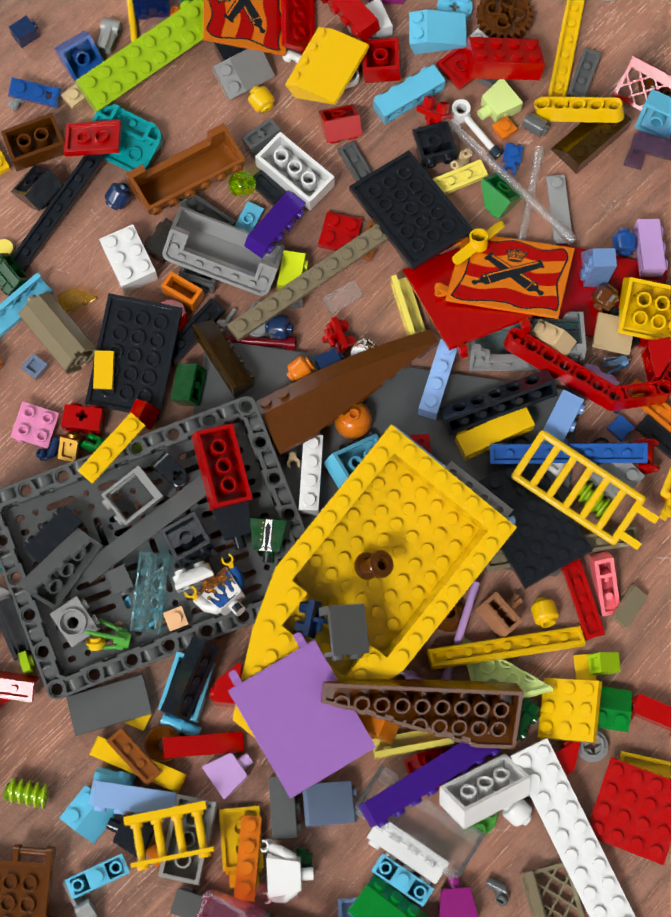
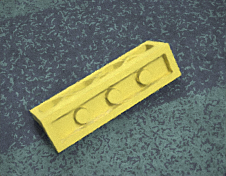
[390,275,426,336]
[372,731,455,759]

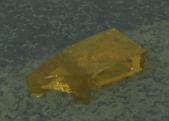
[57,288,98,313]

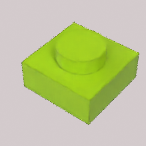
[18,651,36,675]

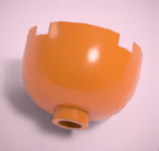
[334,402,372,439]

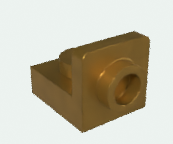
[57,432,85,462]

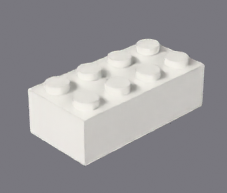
[255,132,335,211]
[440,754,531,829]

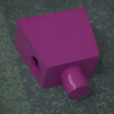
[438,875,478,917]

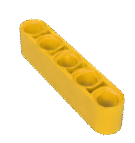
[534,97,625,123]
[89,736,187,794]

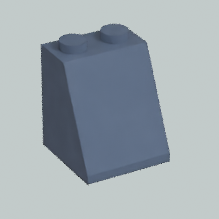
[303,781,359,827]

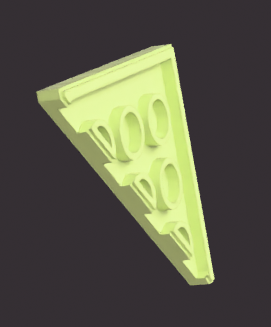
[461,636,553,698]

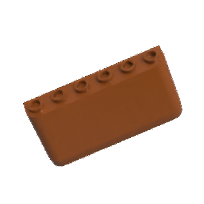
[126,123,246,216]

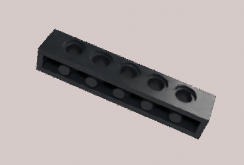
[439,369,558,435]

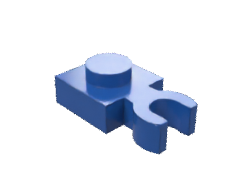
[502,143,524,177]

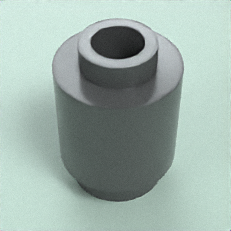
[522,112,550,137]

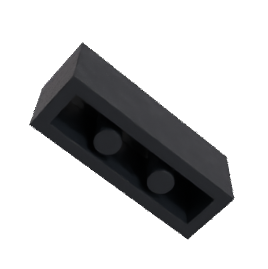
[23,506,84,564]

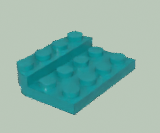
[91,104,164,172]

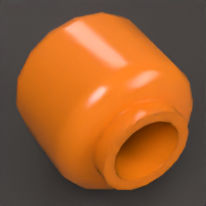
[286,356,316,382]

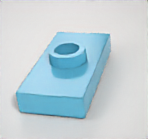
[235,201,264,232]

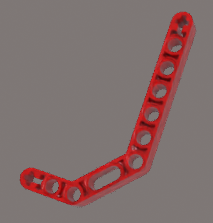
[503,328,671,411]

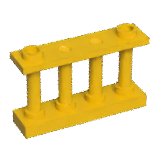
[123,801,215,871]

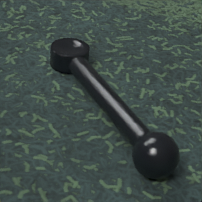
[339,429,375,450]

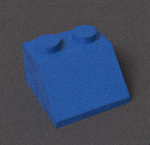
[54,30,104,82]

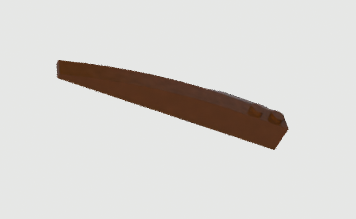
[255,329,439,454]
[321,679,524,749]

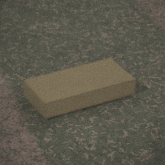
[611,585,648,629]

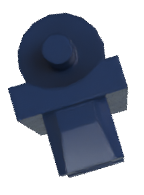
[294,599,329,639]

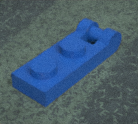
[8,77,62,108]

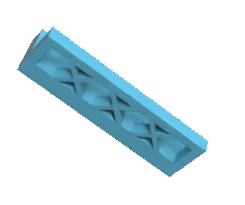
[0,272,53,338]

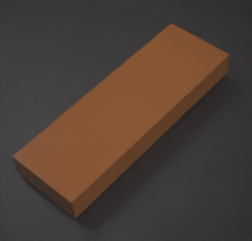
[106,727,162,786]

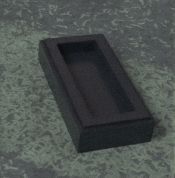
[248,170,286,206]

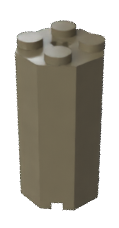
[18,291,96,375]

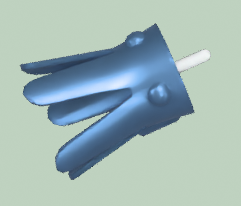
[602,354,631,375]

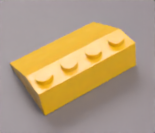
[285,27,370,105]
[618,277,671,340]

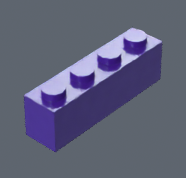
[244,191,306,258]

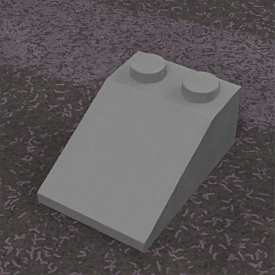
[211,49,275,101]

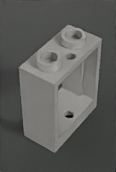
[101,465,164,527]

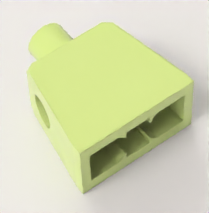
[477,79,523,122]

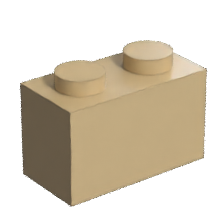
[529,319,577,357]

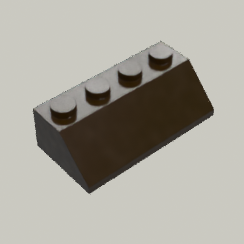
[551,113,632,174]
[192,320,255,398]

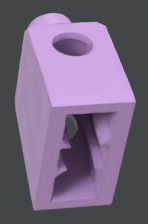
[202,752,253,800]

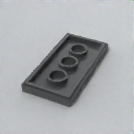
[66,675,153,736]

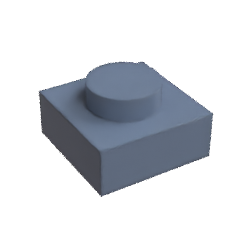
[21,354,49,381]

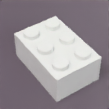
[99,224,158,294]

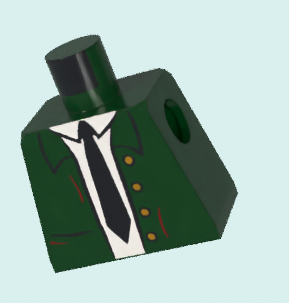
[250,517,292,563]

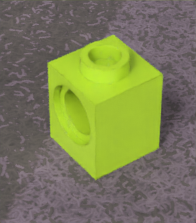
[588,652,621,675]

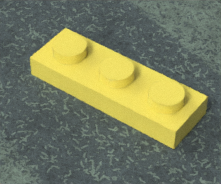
[433,159,488,195]

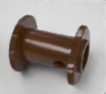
[354,550,393,580]

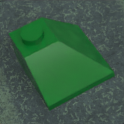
[481,172,525,219]

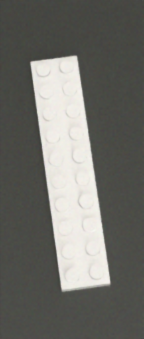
[510,738,635,917]

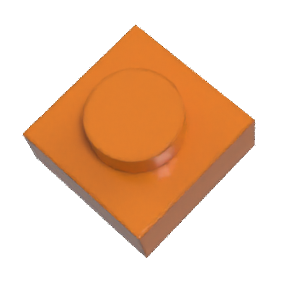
[492,115,517,142]

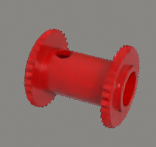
[632,439,660,474]

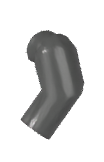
[485,876,509,906]

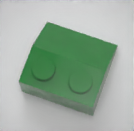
[598,686,631,733]

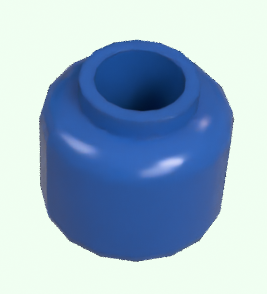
[612,228,637,256]

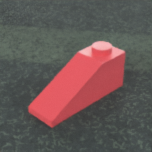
[588,551,620,616]

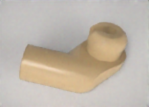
[451,148,472,170]

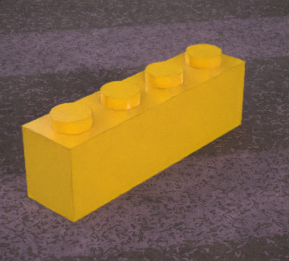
[455,408,535,461]

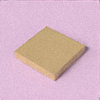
[592,312,633,356]

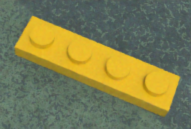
[77,413,146,484]

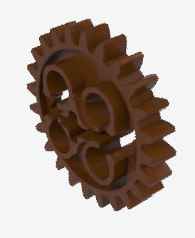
[476,0,534,39]

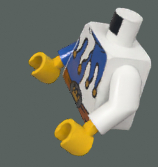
[184,553,246,616]

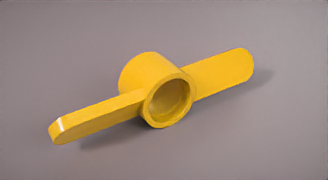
[452,221,505,265]

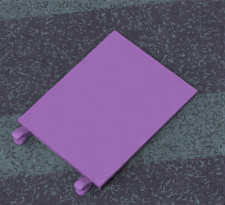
[228,632,376,799]

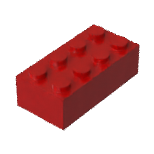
[464,37,545,81]
[191,423,253,511]

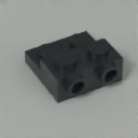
[412,121,457,169]
[160,512,215,567]

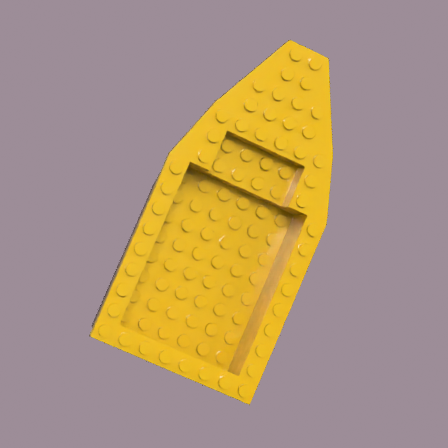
[232,424,517,738]

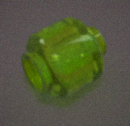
[228,172,256,197]

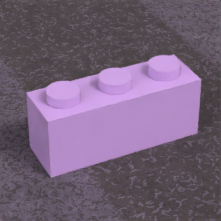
[633,219,668,278]

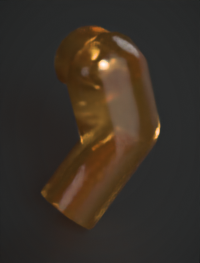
[201,572,228,593]

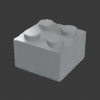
[587,463,645,503]

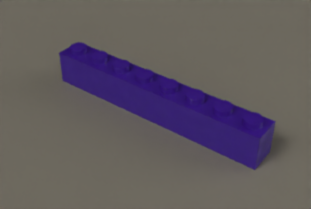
[358,742,502,828]

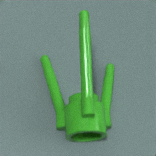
[85,619,132,651]

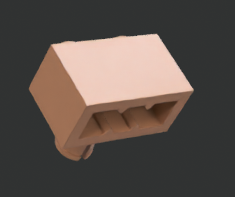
[476,592,523,638]

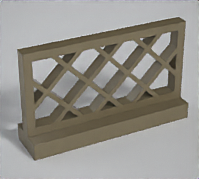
[520,862,584,917]

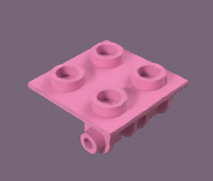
[10,401,59,449]

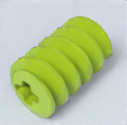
[578,481,611,519]
[3,777,49,809]

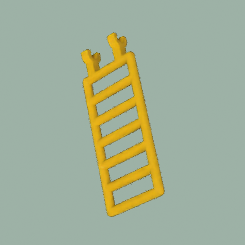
[511,430,660,550]

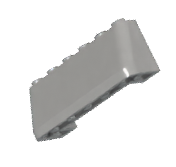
[163,206,285,296]

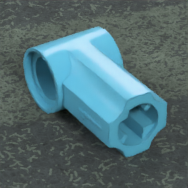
[93,767,136,786]

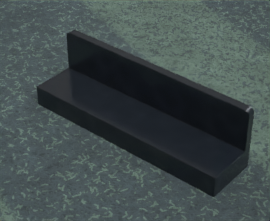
[160,637,220,722]

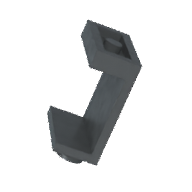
[319,604,370,661]

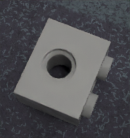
[50,596,101,647]

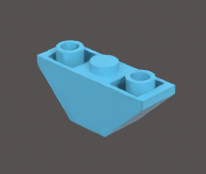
[371,853,434,907]
[65,854,130,899]

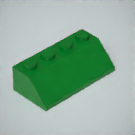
[347,874,429,917]

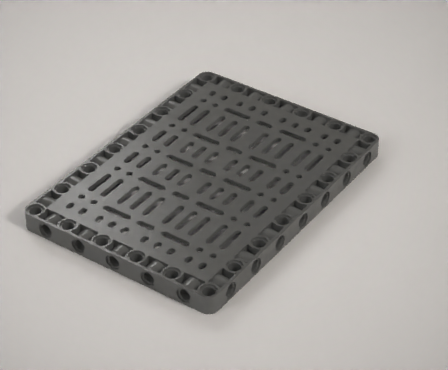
[0,396,305,699]

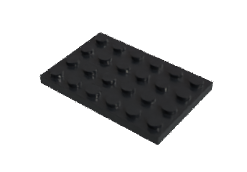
[349,150,474,271]
[85,293,183,419]
[478,464,593,589]

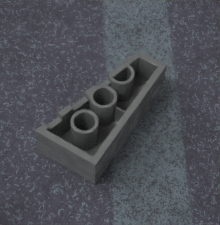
[18,527,103,610]

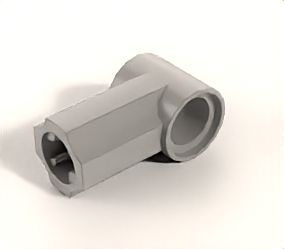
[96,17,122,55]

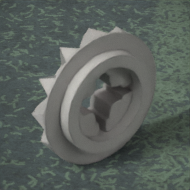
[578,731,608,762]

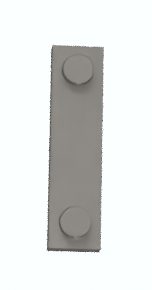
[546,175,573,246]

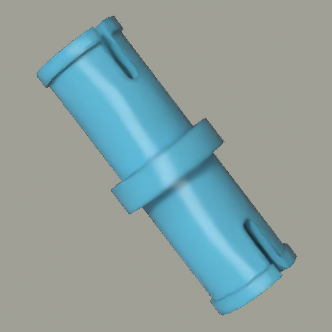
[160,713,201,736]

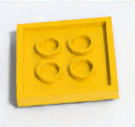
[538,678,602,743]

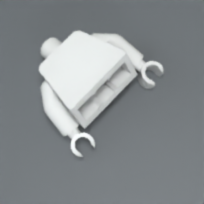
[261,838,314,904]

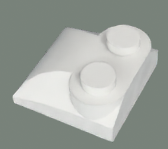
[172,561,215,593]

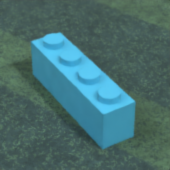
[373,64,446,125]

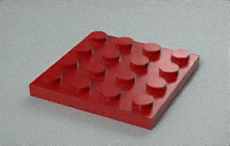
[589,757,671,866]

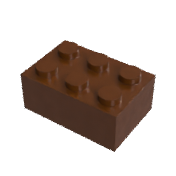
[1,112,64,172]

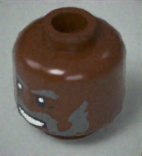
[591,283,619,312]

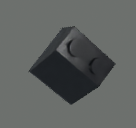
[10,165,63,211]

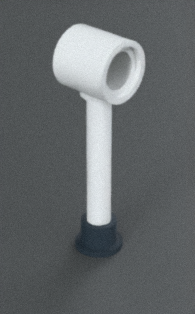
[451,99,504,161]

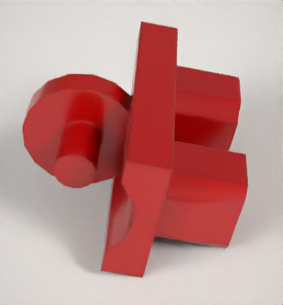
[416,95,453,126]
[322,316,355,354]

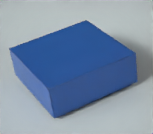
[607,415,635,442]

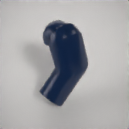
[36,437,60,461]

